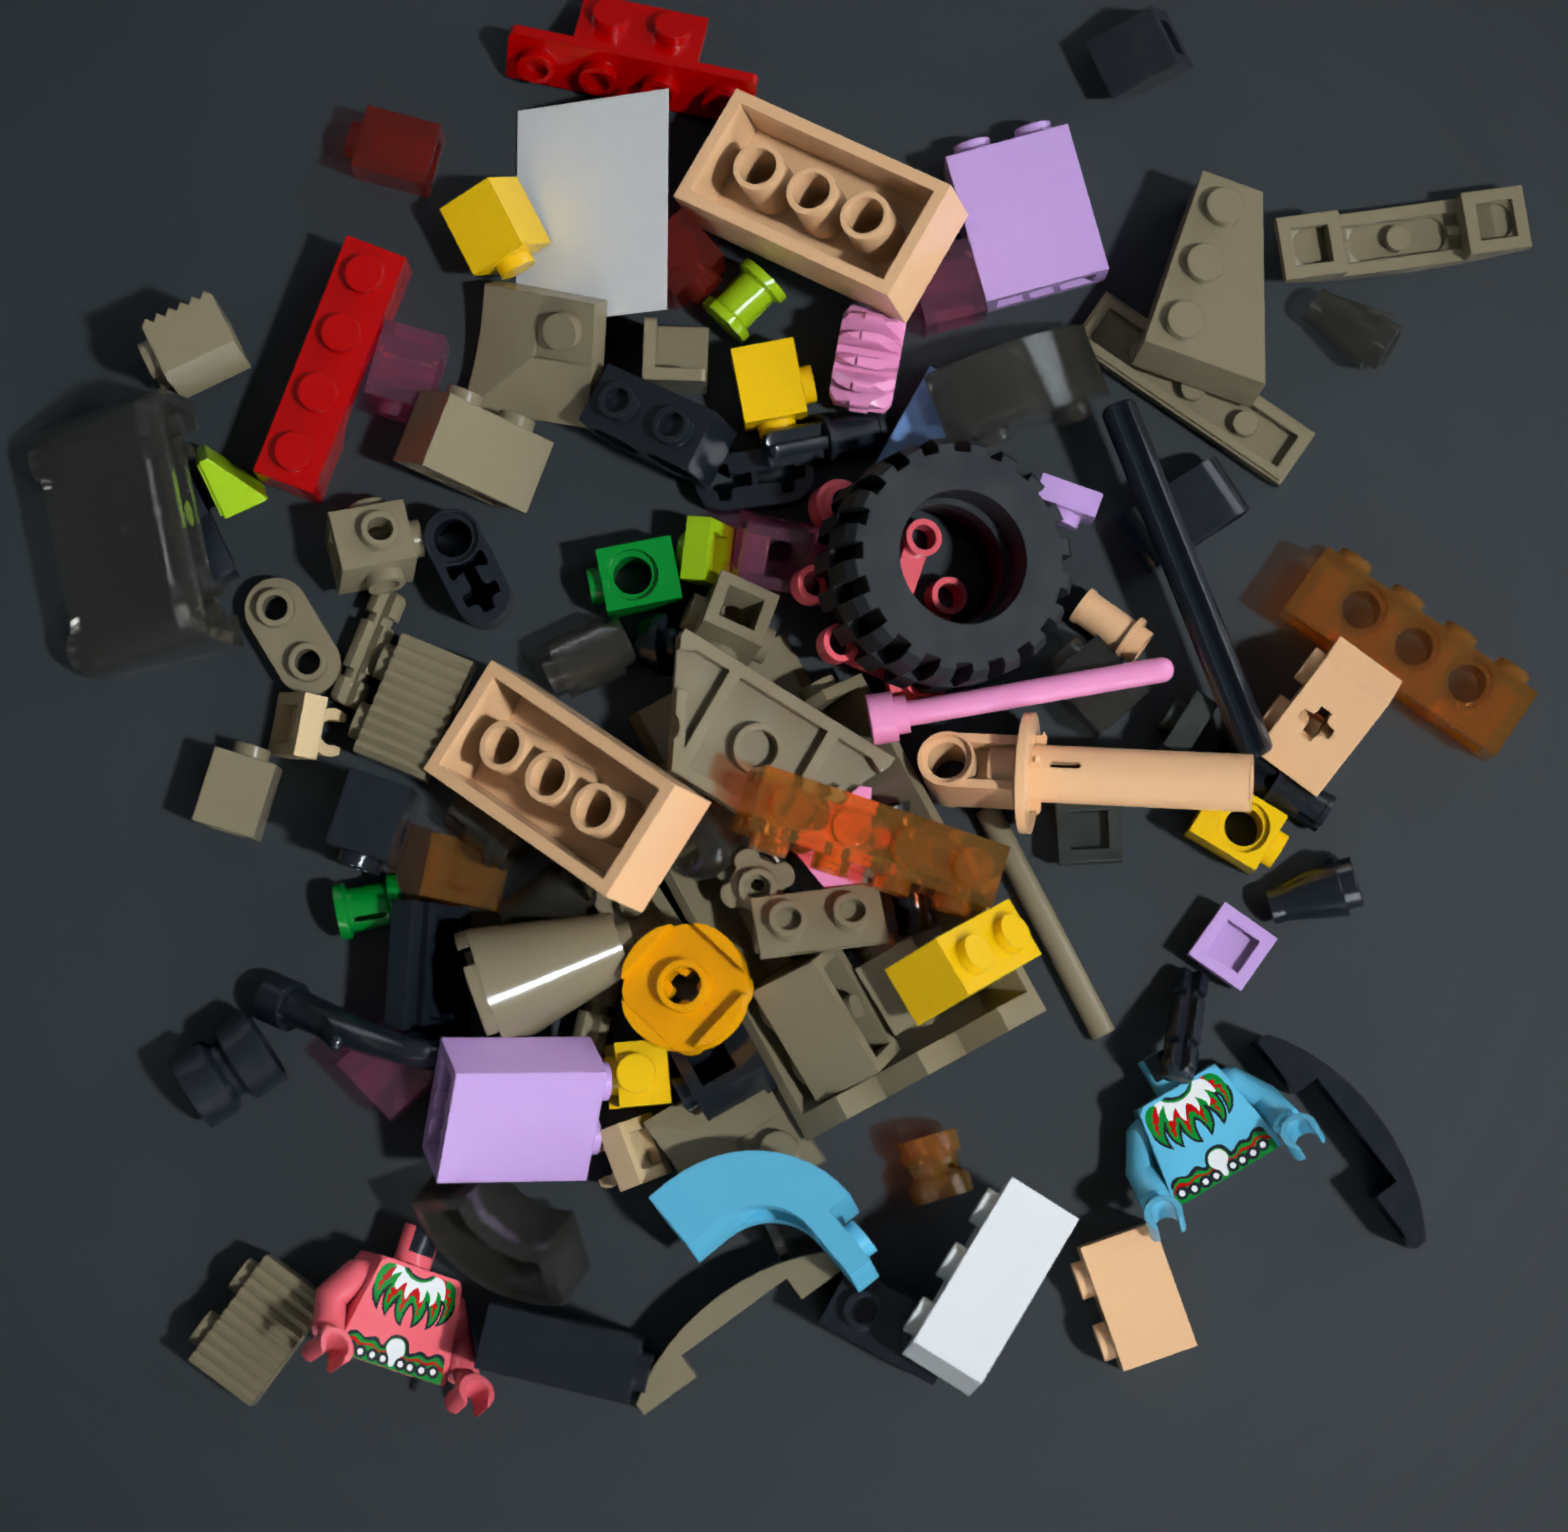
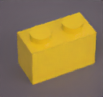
[885,898,1042,1026]

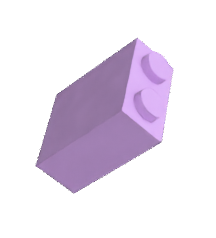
[943,120,1109,314]
[422,1037,612,1183]

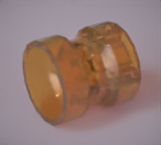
[895,1127,975,1207]

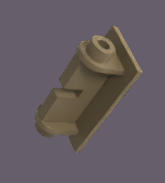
[750,882,889,960]

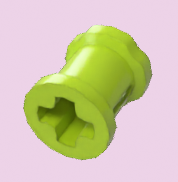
[702,258,786,343]

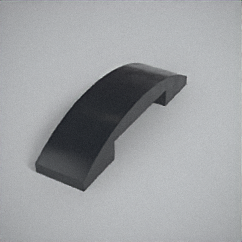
[1250,1034,1426,1249]

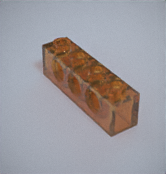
[1277,546,1539,762]

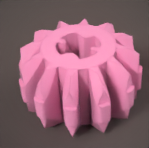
[829,304,906,414]

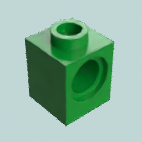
[586,535,684,620]

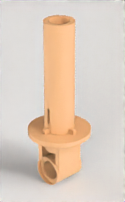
[917,712,1254,834]

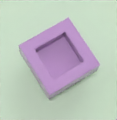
[1039,473,1103,530]
[1186,902,1278,992]

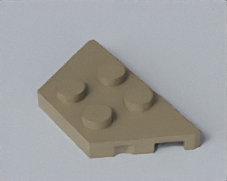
[666,628,895,839]

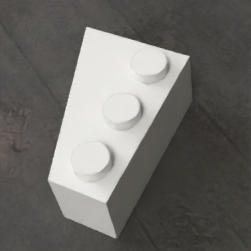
[902,1177,1079,1396]

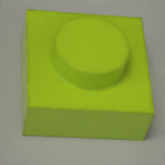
[676,515,735,589]

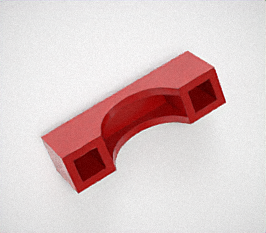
[253,235,413,505]

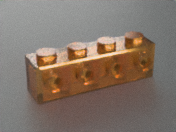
[731,765,1010,918]

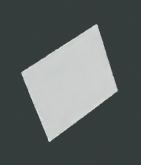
[516,88,669,317]

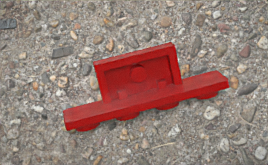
[506,0,758,121]

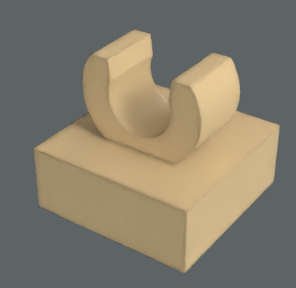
[268,692,347,760]
[599,1112,673,1192]

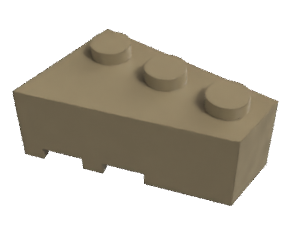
[1132,170,1266,408]

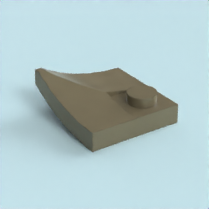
[468,280,607,428]
[643,1072,827,1173]

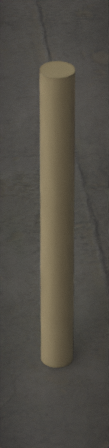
[975,808,1115,1041]

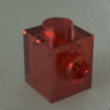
[667,207,725,310]

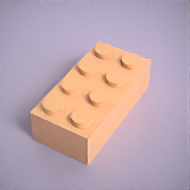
[673,88,968,324]
[423,660,712,913]

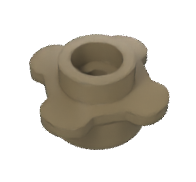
[720,847,795,910]

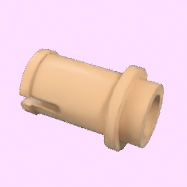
[1069,588,1154,662]

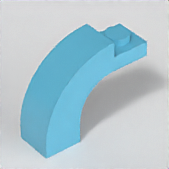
[648,1150,879,1292]

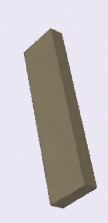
[1070,291,1316,488]

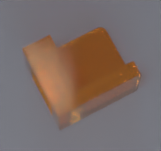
[419,832,511,914]

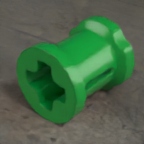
[332,873,403,941]

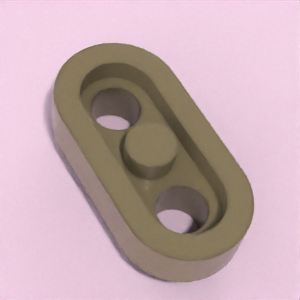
[244,578,343,696]

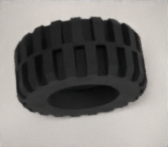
[814,438,1072,694]

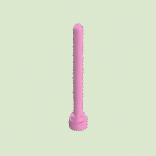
[865,657,1174,745]

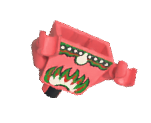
[301,1223,495,1417]

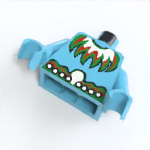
[1125,1048,1325,1242]

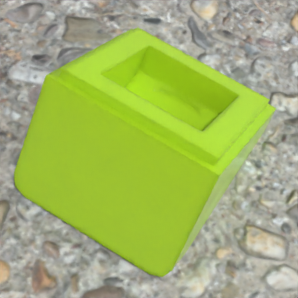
[195,444,268,519]

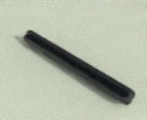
[1102,399,1272,759]

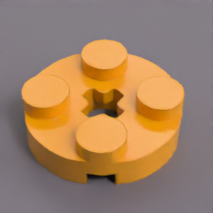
[621,923,754,1056]

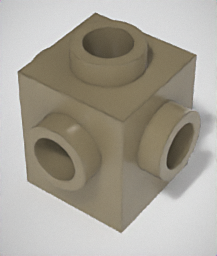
[324,497,425,595]
[679,569,780,666]

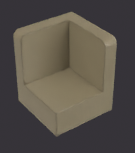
[642,317,709,394]

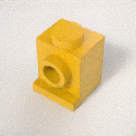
[603,1040,673,1110]

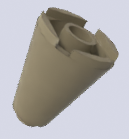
[454,912,636,1038]

